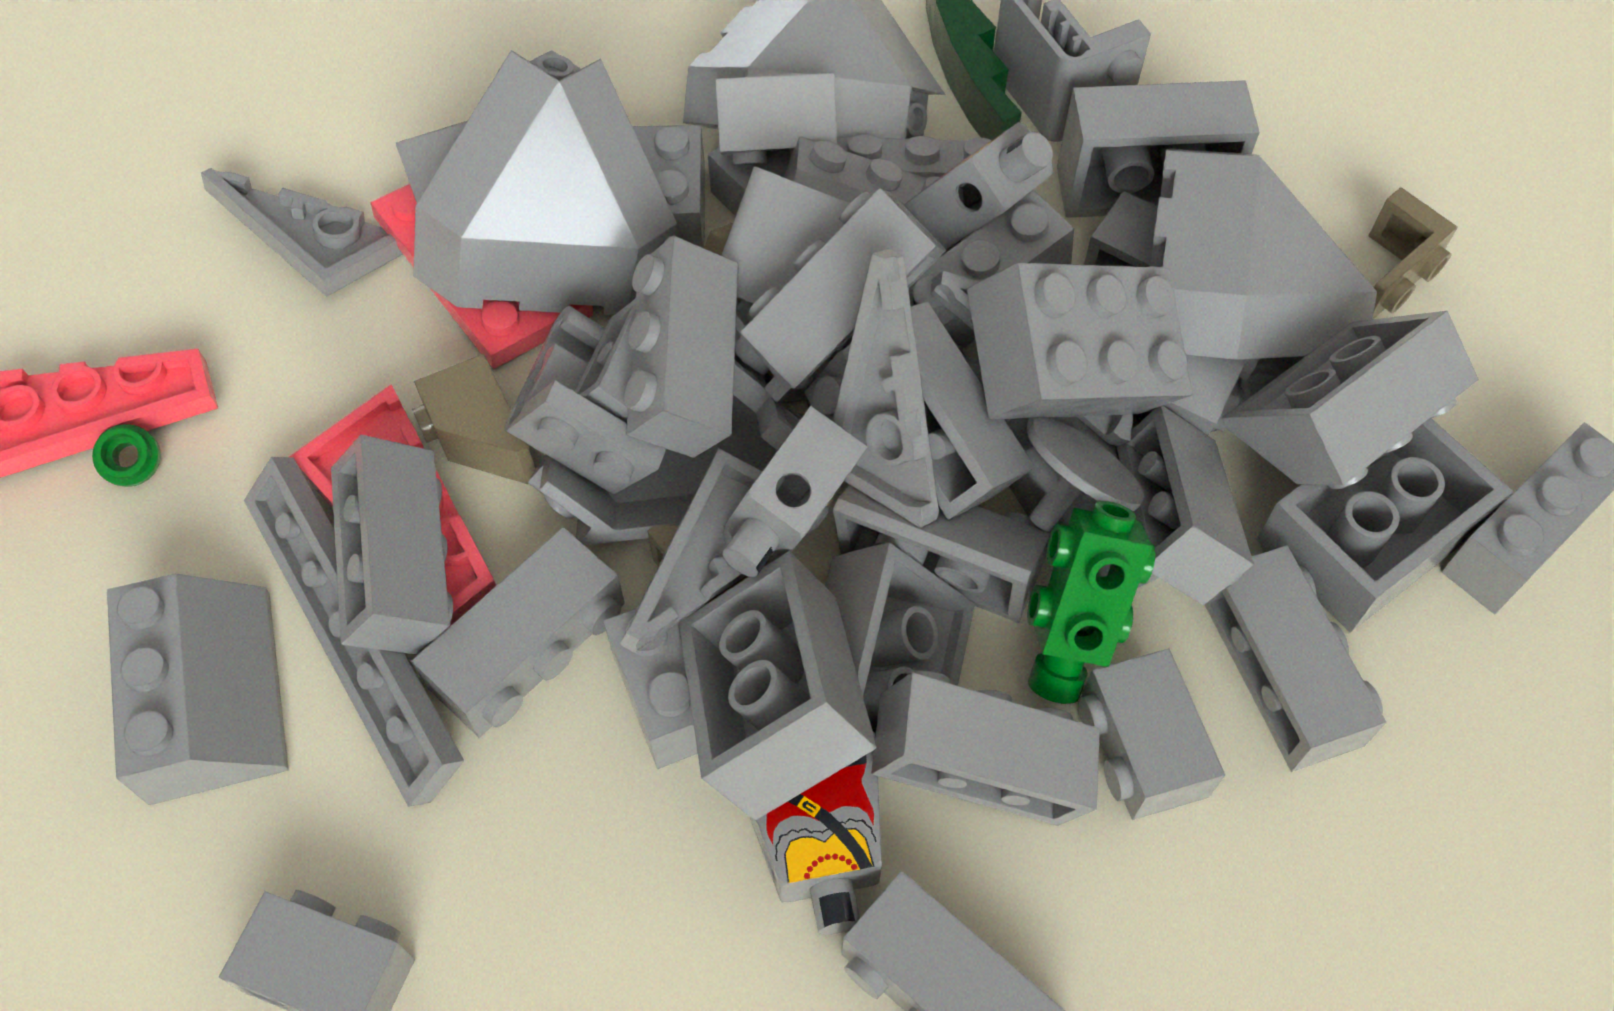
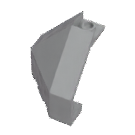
[683,0,946,139]
[413,50,677,315]
[1149,149,1377,360]
[528,353,804,545]

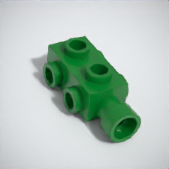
[1027,501,1155,704]

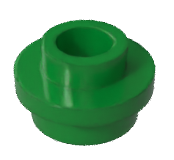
[92,424,161,487]

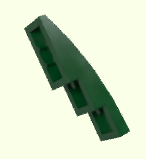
[926,0,1022,140]

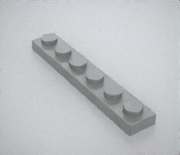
[244,457,464,807]

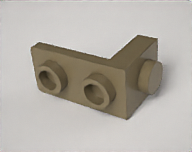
[1368,187,1458,319]

